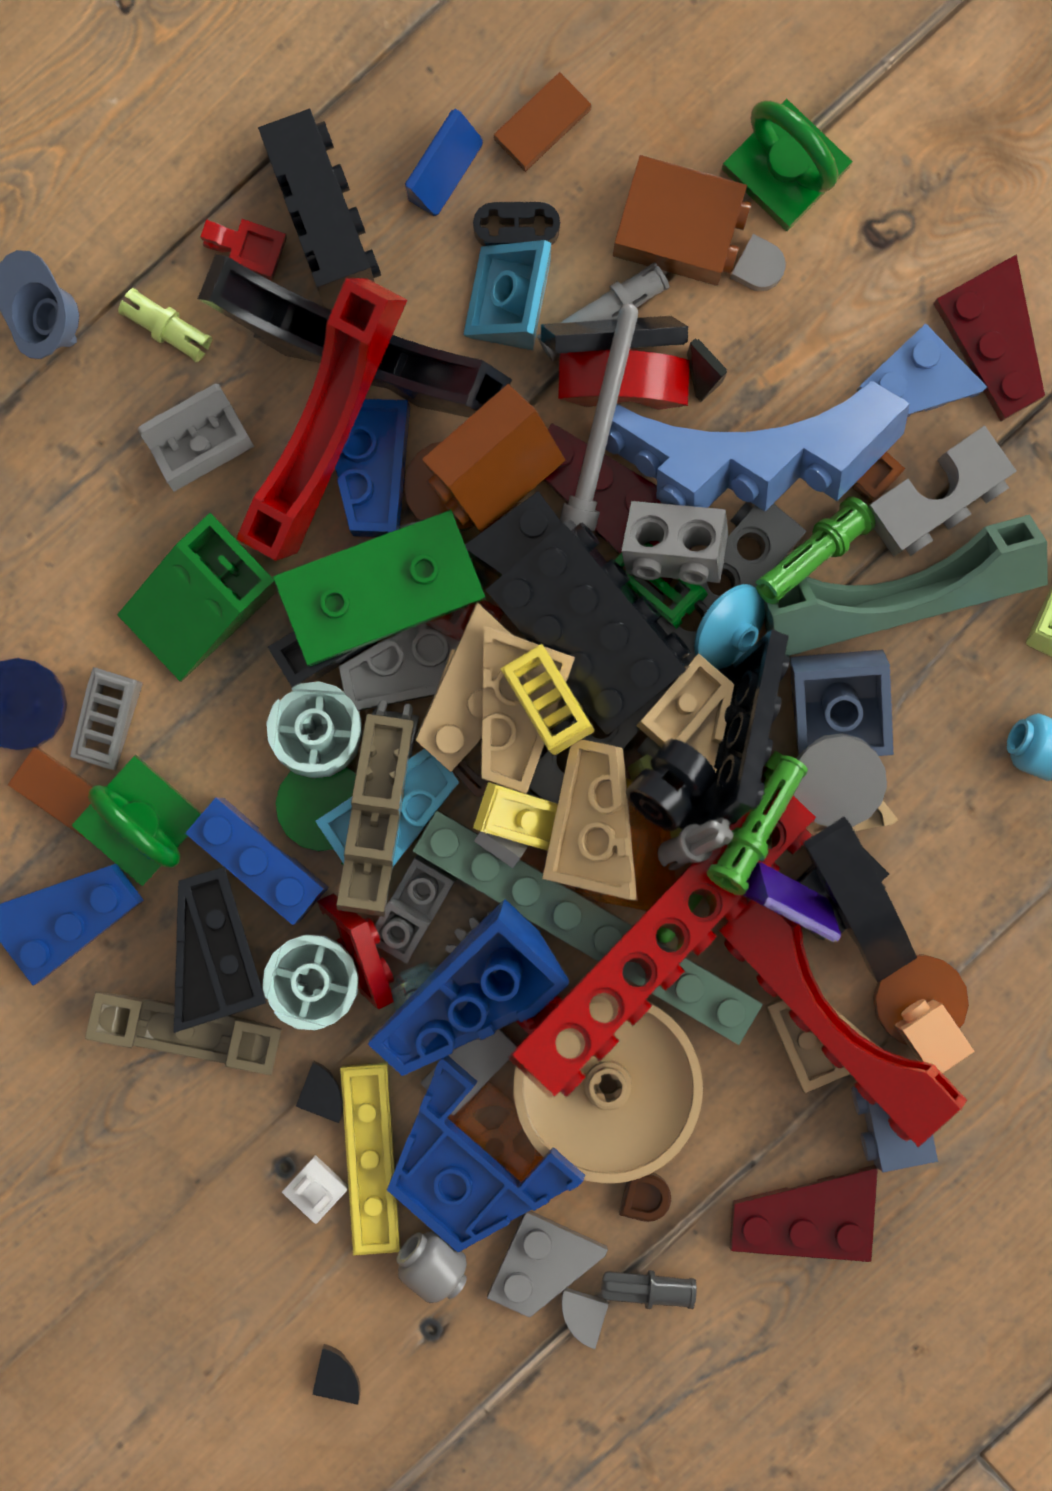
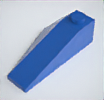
[368,899,569,1076]

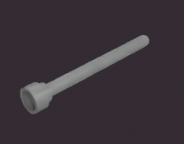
[560,303,638,531]

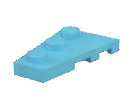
[316,749,459,868]

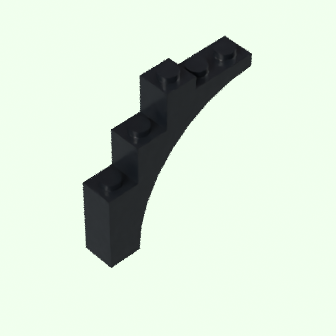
[198,254,512,418]

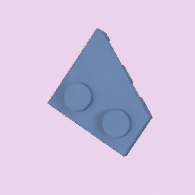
[857,323,987,417]

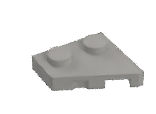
[487,1211,608,1318]

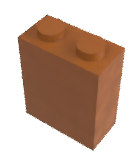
[613,155,751,286]
[422,384,566,533]

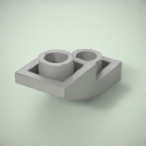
[375,854,457,964]

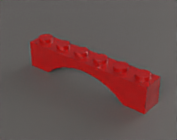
[236,278,408,561]
[719,900,967,1147]

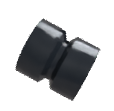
[626,739,716,831]

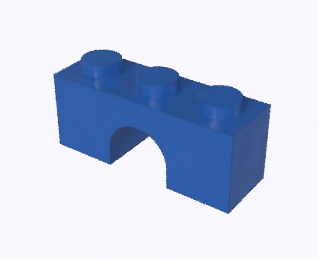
[185,797,329,925]

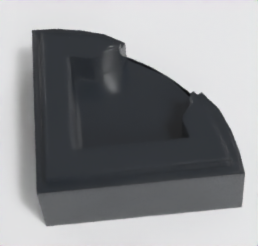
[296,1061,343,1123]
[312,1344,361,1405]

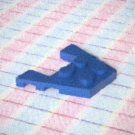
[387,1056,585,1252]

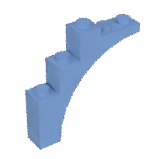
[606,381,910,511]

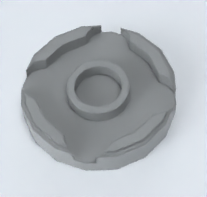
[794,733,887,827]

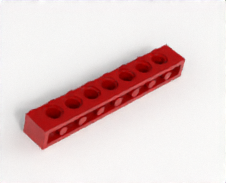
[508,789,816,1099]

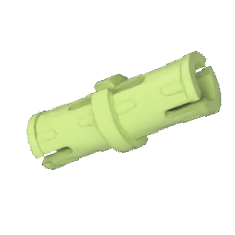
[118,288,212,362]

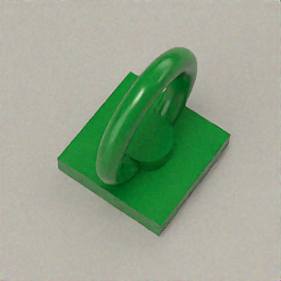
[721,99,853,232]
[71,755,202,886]

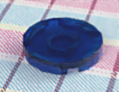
[0,658,67,751]

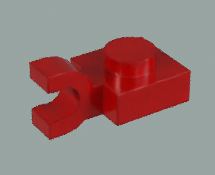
[200,219,287,281]

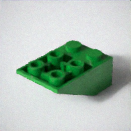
[117,513,278,682]

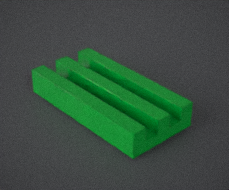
[615,542,708,629]

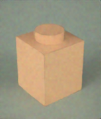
[895,999,975,1073]

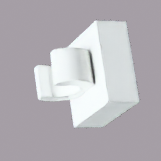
[282,1155,349,1224]

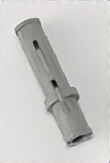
[537,262,670,362]

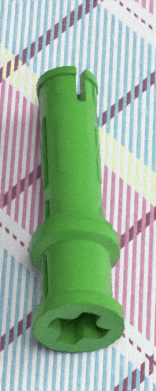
[756,497,876,604]
[706,755,808,895]

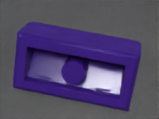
[743,862,841,942]

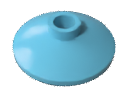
[694,584,765,670]

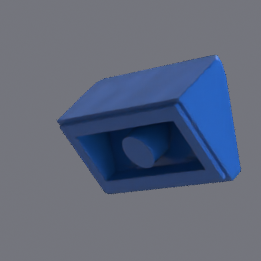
[405,109,483,216]

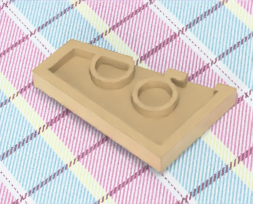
[481,626,575,794]
[542,739,637,900]

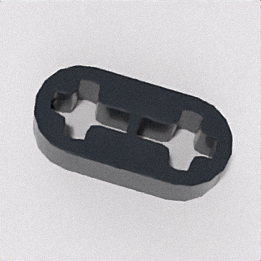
[473,202,560,246]

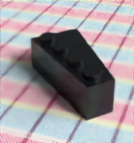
[258,108,382,310]

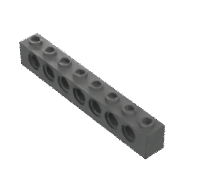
[529,502,806,803]

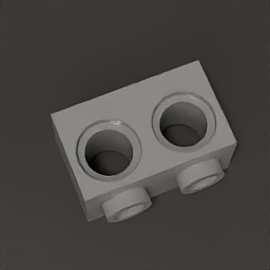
[622,501,729,584]

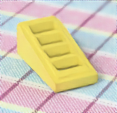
[501,644,595,755]

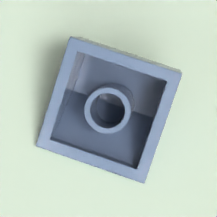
[790,650,894,756]

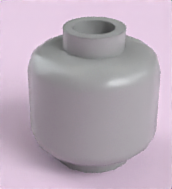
[397,1231,467,1303]

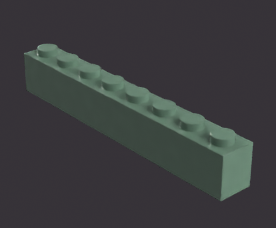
[413,811,763,1045]

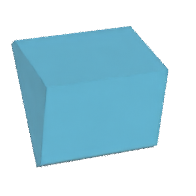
[463,240,551,350]

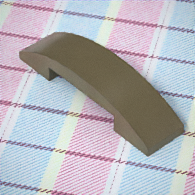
[85,992,281,1075]

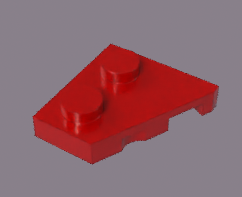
[317,893,395,1010]

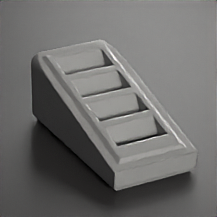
[70,667,143,770]

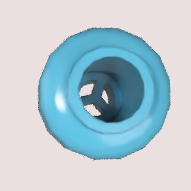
[1007,713,1052,781]

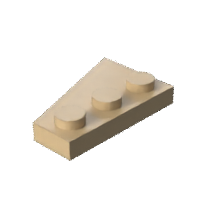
[415,602,512,772]

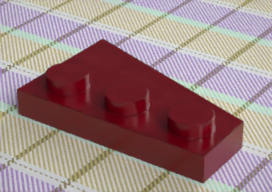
[933,254,1045,422]

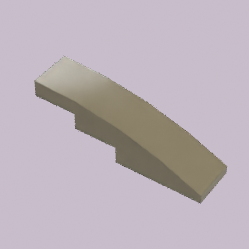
[337,714,414,917]

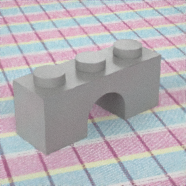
[868,425,1017,557]

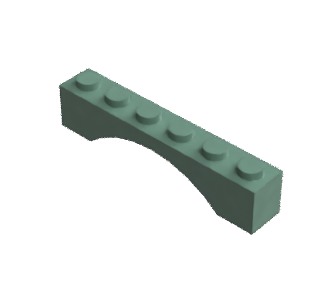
[764,514,1048,656]

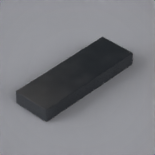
[541,316,688,353]

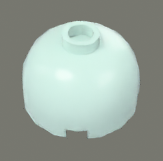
[266,681,362,779]
[263,934,359,1030]

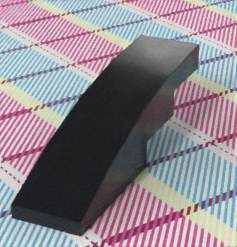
[803,816,917,982]

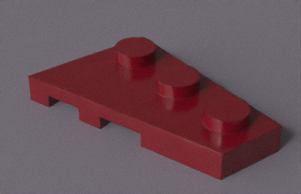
[729,1165,878,1262]

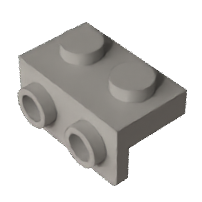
[138,384,254,492]

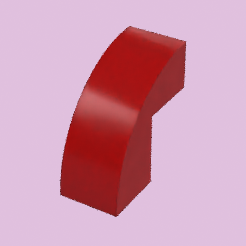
[558,350,689,410]

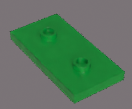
[273,510,486,667]

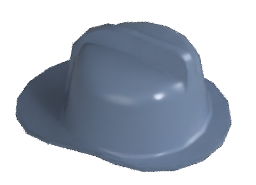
[0,250,80,359]

